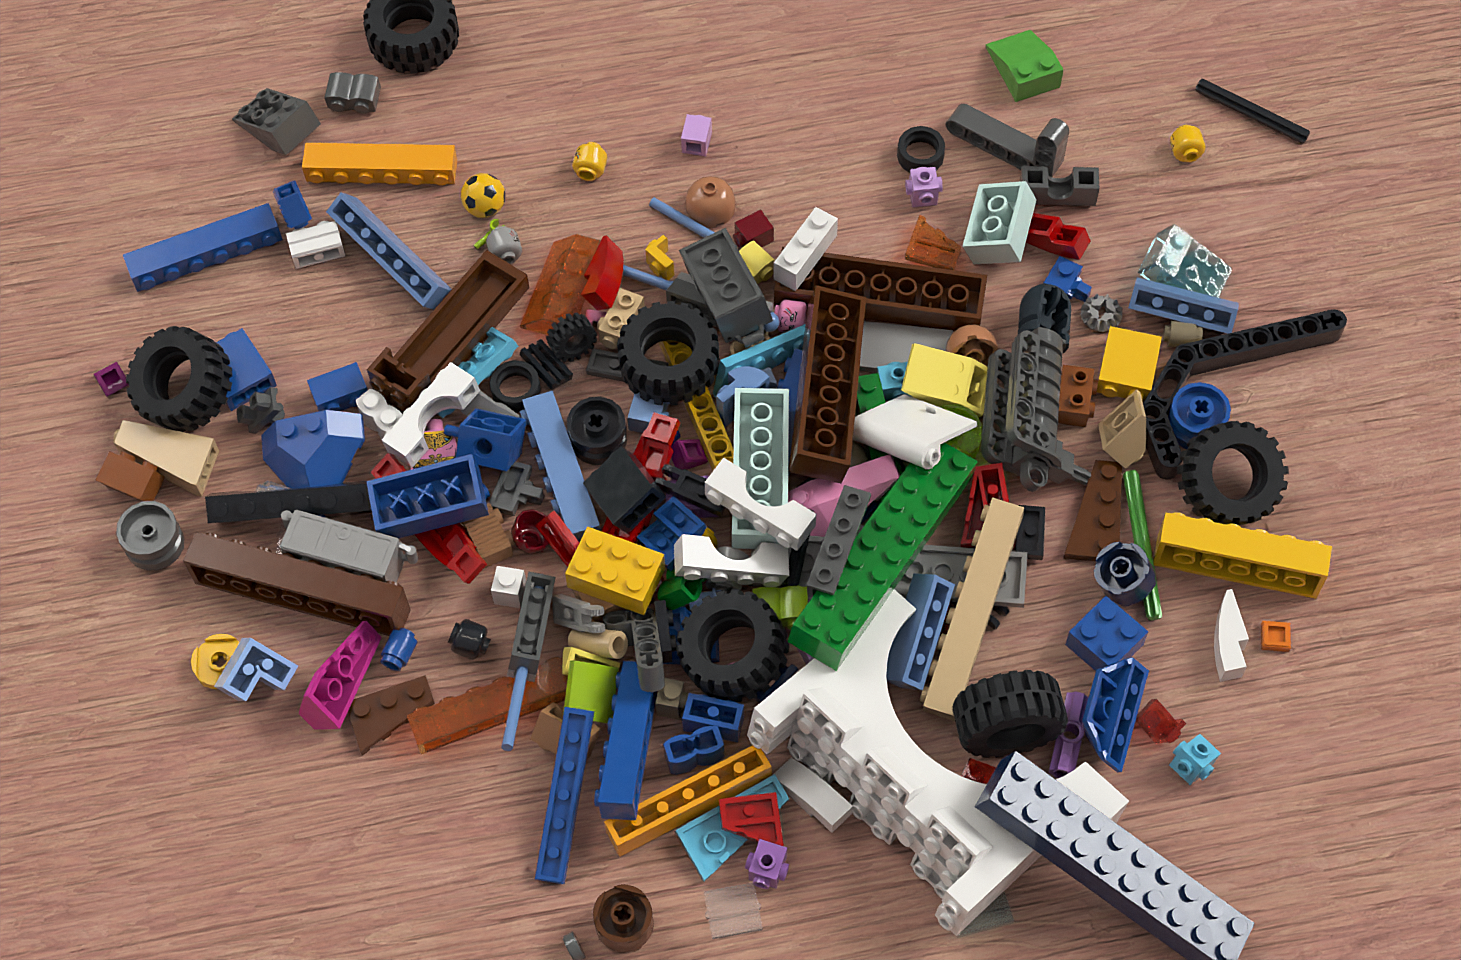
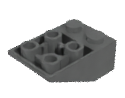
[232,88,321,155]

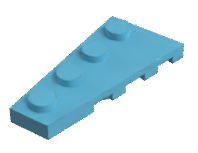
[437,327,519,418]
[675,774,789,882]

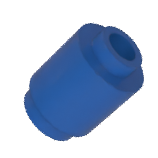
[380,628,417,671]

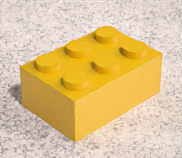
[565,526,665,615]

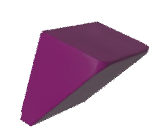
[93,361,129,397]
[671,439,708,470]

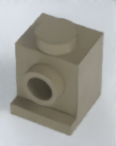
[656,678,689,720]

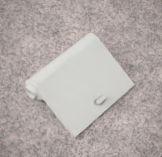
[853,394,977,469]

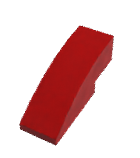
[1026,213,1091,260]
[581,235,624,311]

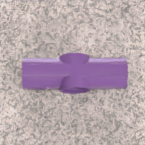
[1049,691,1089,778]

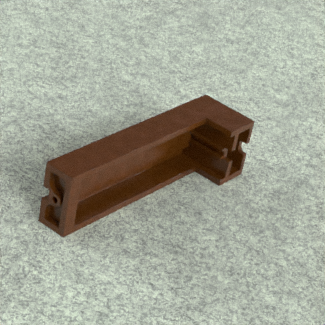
[367,250,530,414]

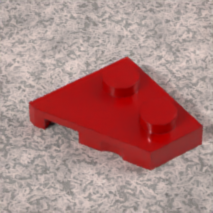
[718,792,784,846]

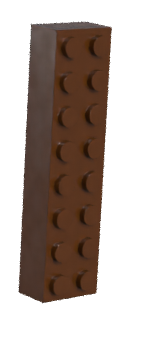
[774,247,988,332]
[789,285,866,484]
[183,532,411,636]

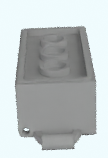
[280,510,418,583]

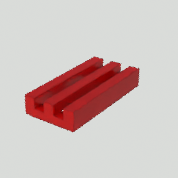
[535,510,580,567]

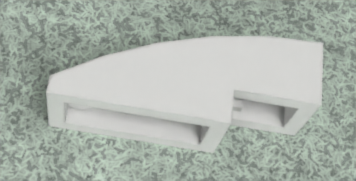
[1214,589,1249,682]
[773,757,853,833]

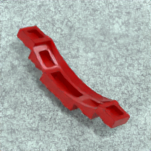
[602,412,680,544]
[371,453,487,584]

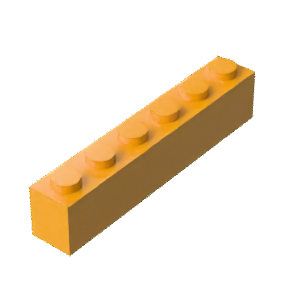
[302,143,457,185]
[604,745,772,857]

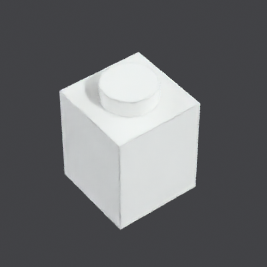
[491,566,526,608]

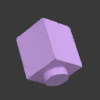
[681,114,712,157]

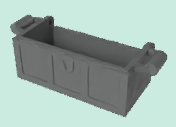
[679,228,773,348]

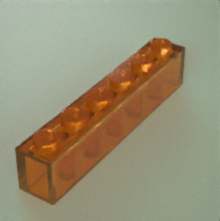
[407,657,568,755]

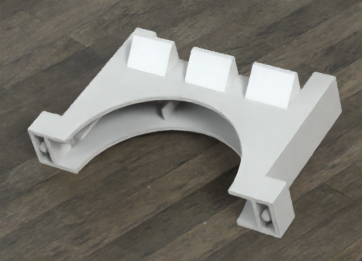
[747,589,1129,936]

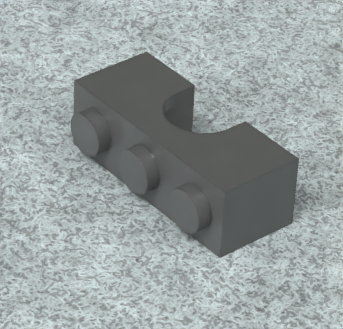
[1020,166,1100,206]

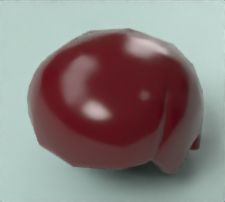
[511,509,550,554]

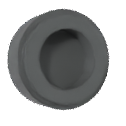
[563,931,586,960]

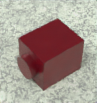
[733,209,774,248]

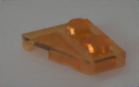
[905,215,962,270]

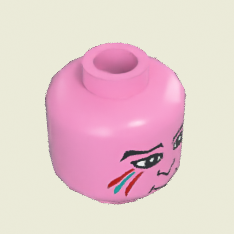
[774,299,807,333]

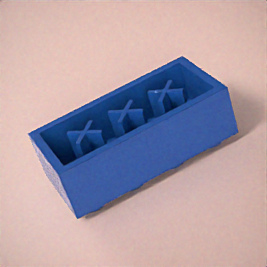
[366,454,489,539]

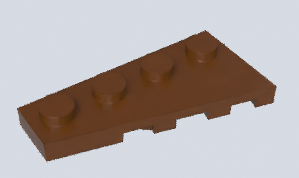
[1063,460,1122,561]

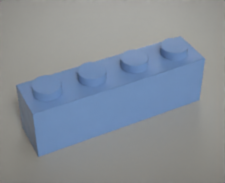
[1129,277,1239,333]
[886,573,955,691]

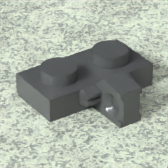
[489,462,545,516]

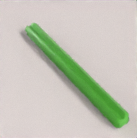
[1123,470,1162,621]

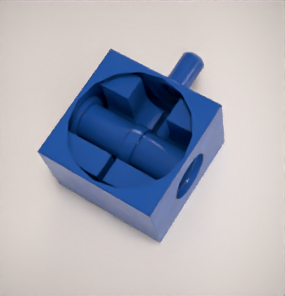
[444,408,526,471]

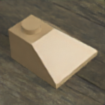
[1098,389,1146,468]

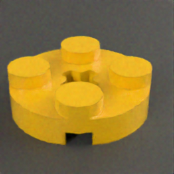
[191,634,240,689]

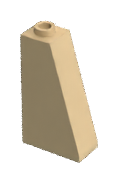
[113,420,219,497]

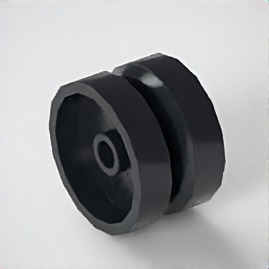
[567,396,627,465]

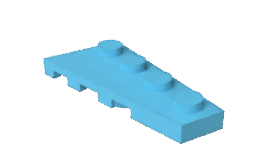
[712,325,805,398]

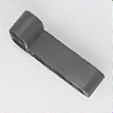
[603,608,665,692]

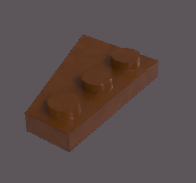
[348,675,435,756]

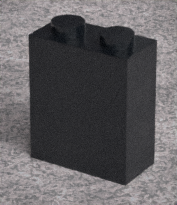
[583,446,666,534]

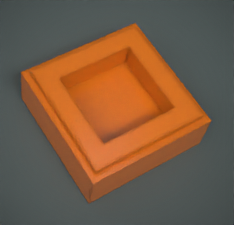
[1261,621,1291,652]

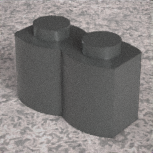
[324,72,381,114]

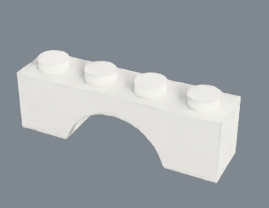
[382,362,480,468]
[705,458,816,551]
[674,534,789,587]

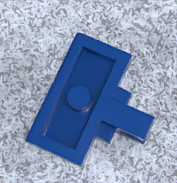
[1044,256,1092,302]

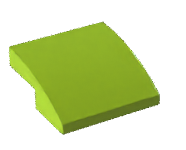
[563,661,619,724]

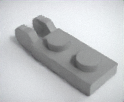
[552,594,605,633]

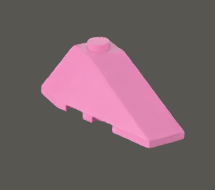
[788,454,900,537]

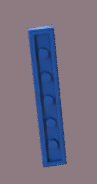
[535,707,594,884]

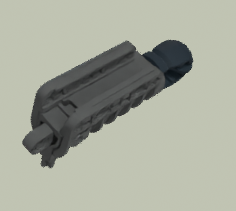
[981,283,1091,492]

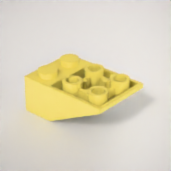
[901,343,988,420]

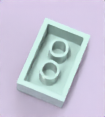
[962,181,1036,264]

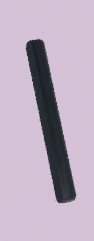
[1195,79,1310,143]

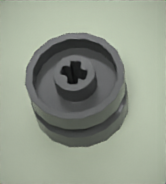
[116,501,185,571]

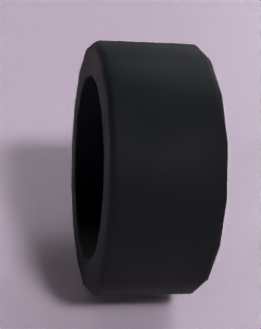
[897,126,945,173]
[490,360,541,413]

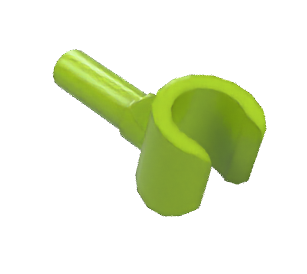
[473,219,505,250]

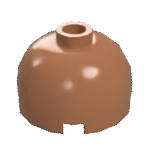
[685,176,736,228]
[946,325,999,367]

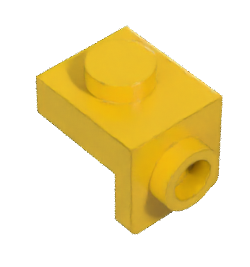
[645,235,675,281]

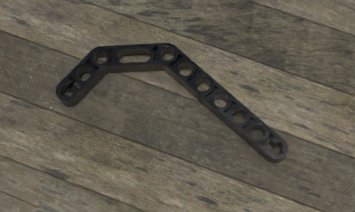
[1143,309,1347,480]

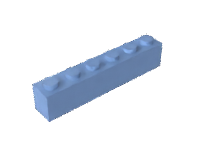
[326,192,452,310]
[520,391,601,542]

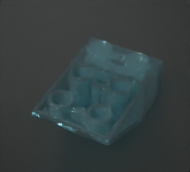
[1138,224,1232,298]

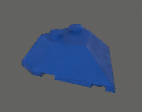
[261,410,365,518]

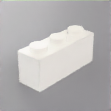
[774,207,838,291]

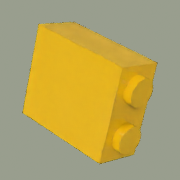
[1097,326,1162,402]

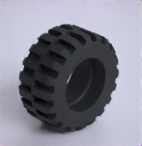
[363,0,459,74]
[617,301,720,406]
[126,326,232,432]
[1177,421,1289,525]
[676,589,789,702]
[952,670,1068,758]

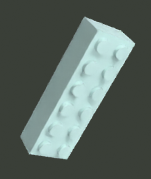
[732,388,789,549]

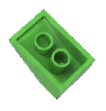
[986,30,1064,102]

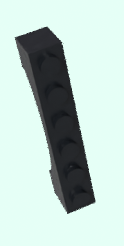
[205,480,371,524]

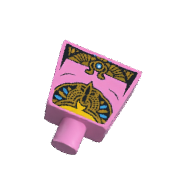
[411,419,457,470]

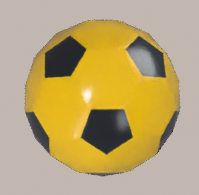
[461,173,506,218]

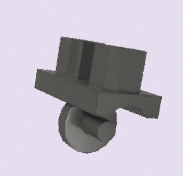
[236,387,285,434]

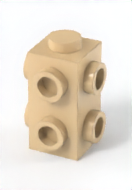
[597,288,645,349]

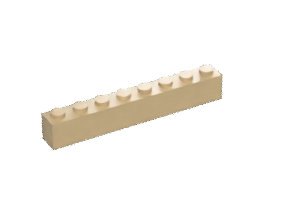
[920,498,1024,721]

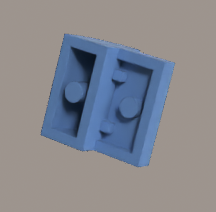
[716,366,770,428]

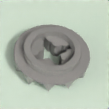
[1081,294,1122,332]

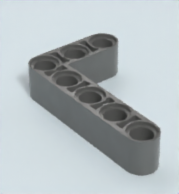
[945,104,1069,177]

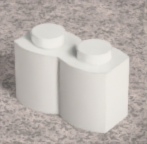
[356,389,402,440]

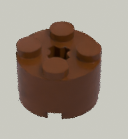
[593,884,654,952]

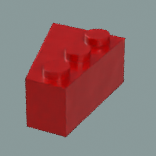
[961,463,1015,550]

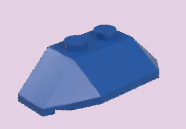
[1082,657,1149,773]

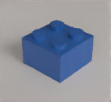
[1065,596,1148,671]

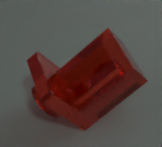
[1136,699,1186,743]

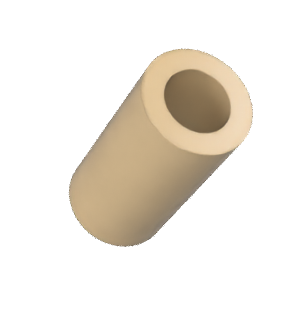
[568,629,628,659]

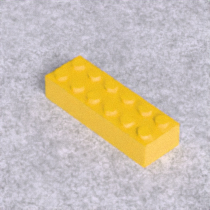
[1153,512,1332,599]

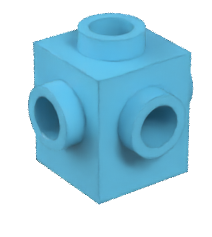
[877,362,912,401]
[1169,734,1221,785]

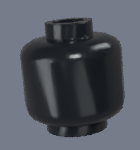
[448,619,491,660]

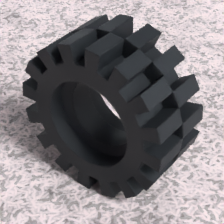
[546,313,598,362]

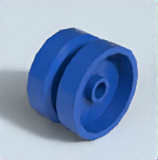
[1168,382,1231,450]

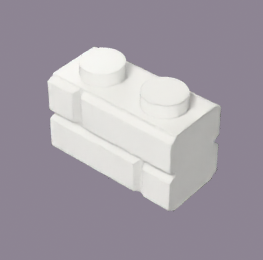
[286,221,345,269]

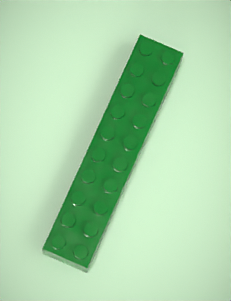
[788,442,978,671]

